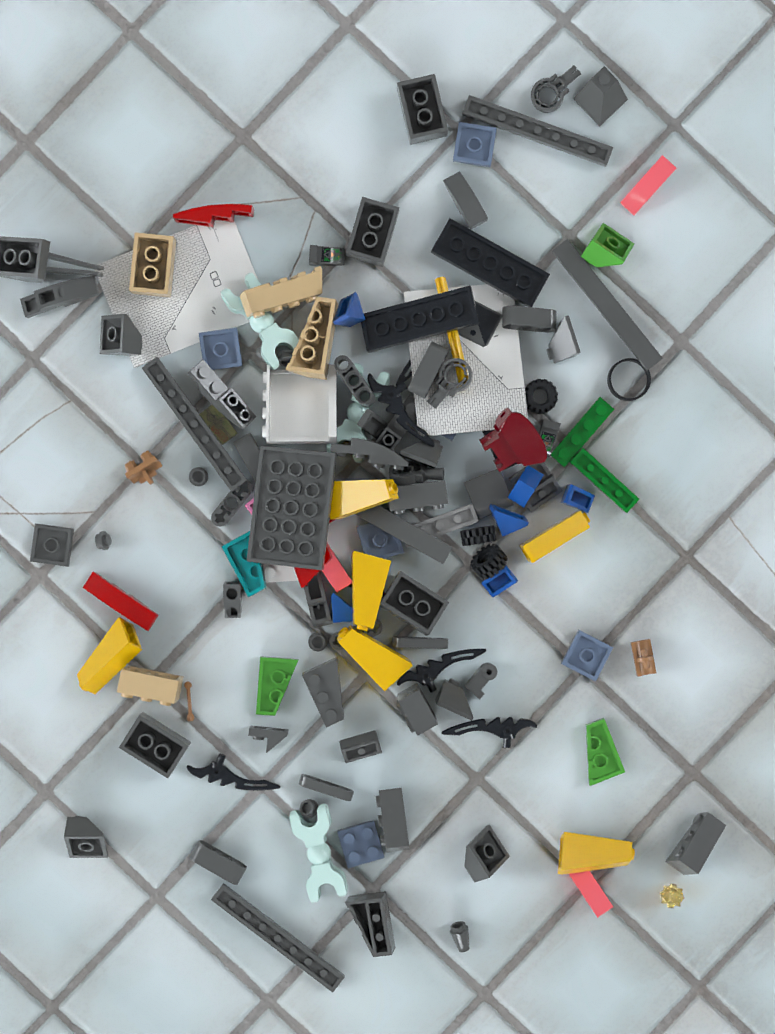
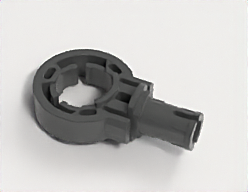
[531,65,581,113]
[426,358,473,409]
[389,461,444,486]

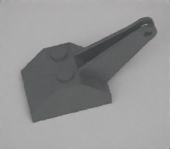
[0,236,104,283]

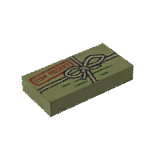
[200,405,238,445]

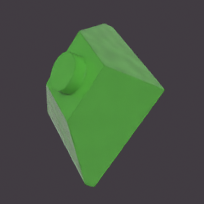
[581,223,634,267]

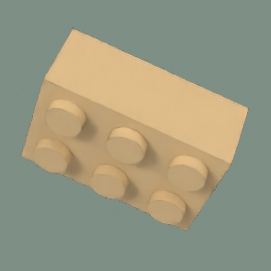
[129,232,177,298]
[117,665,184,706]

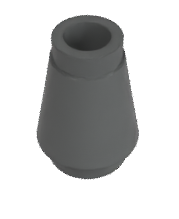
[450,921,470,952]

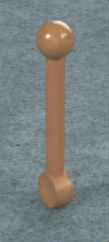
[184,681,194,721]

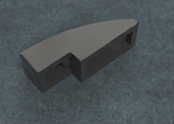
[443,171,488,230]
[304,572,333,628]

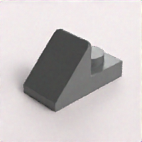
[248,725,289,753]

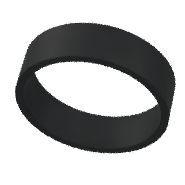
[607,358,651,401]

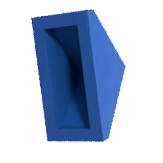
[333,292,365,327]
[508,465,544,508]
[560,484,595,513]
[489,504,529,537]
[482,566,518,597]
[331,592,353,623]

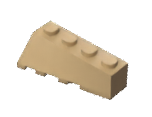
[239,266,323,318]
[285,297,339,380]

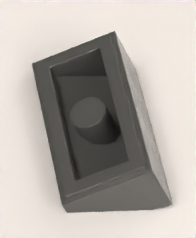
[339,730,382,763]

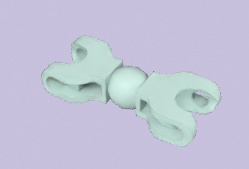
[220,273,299,370]
[326,363,390,463]
[290,803,348,903]

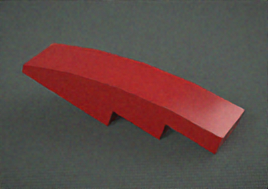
[173,204,254,227]
[83,572,159,631]

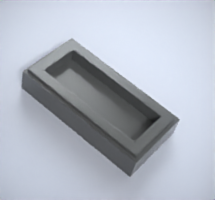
[357,408,388,439]

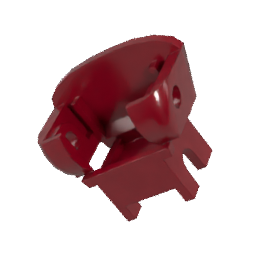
[479,407,547,472]

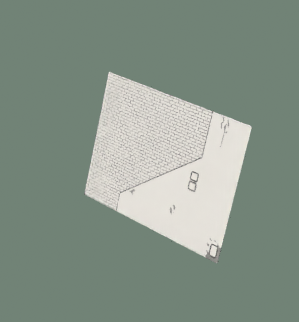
[94,220,271,368]
[404,284,528,436]

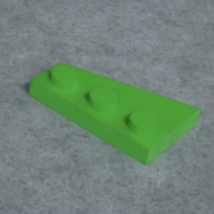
[256,656,299,716]
[586,718,625,786]

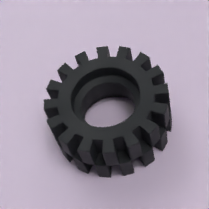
[525,379,558,414]
[460,525,497,546]
[470,544,508,579]

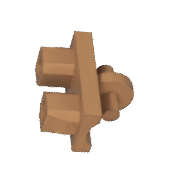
[125,451,163,485]
[630,639,656,677]

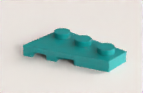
[222,531,266,597]

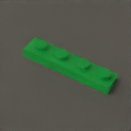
[551,397,614,467]
[570,448,639,513]

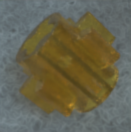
[659,883,685,908]

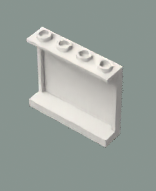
[262,364,337,444]

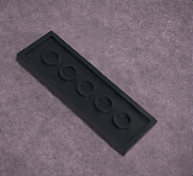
[431,218,550,307]
[361,286,480,353]

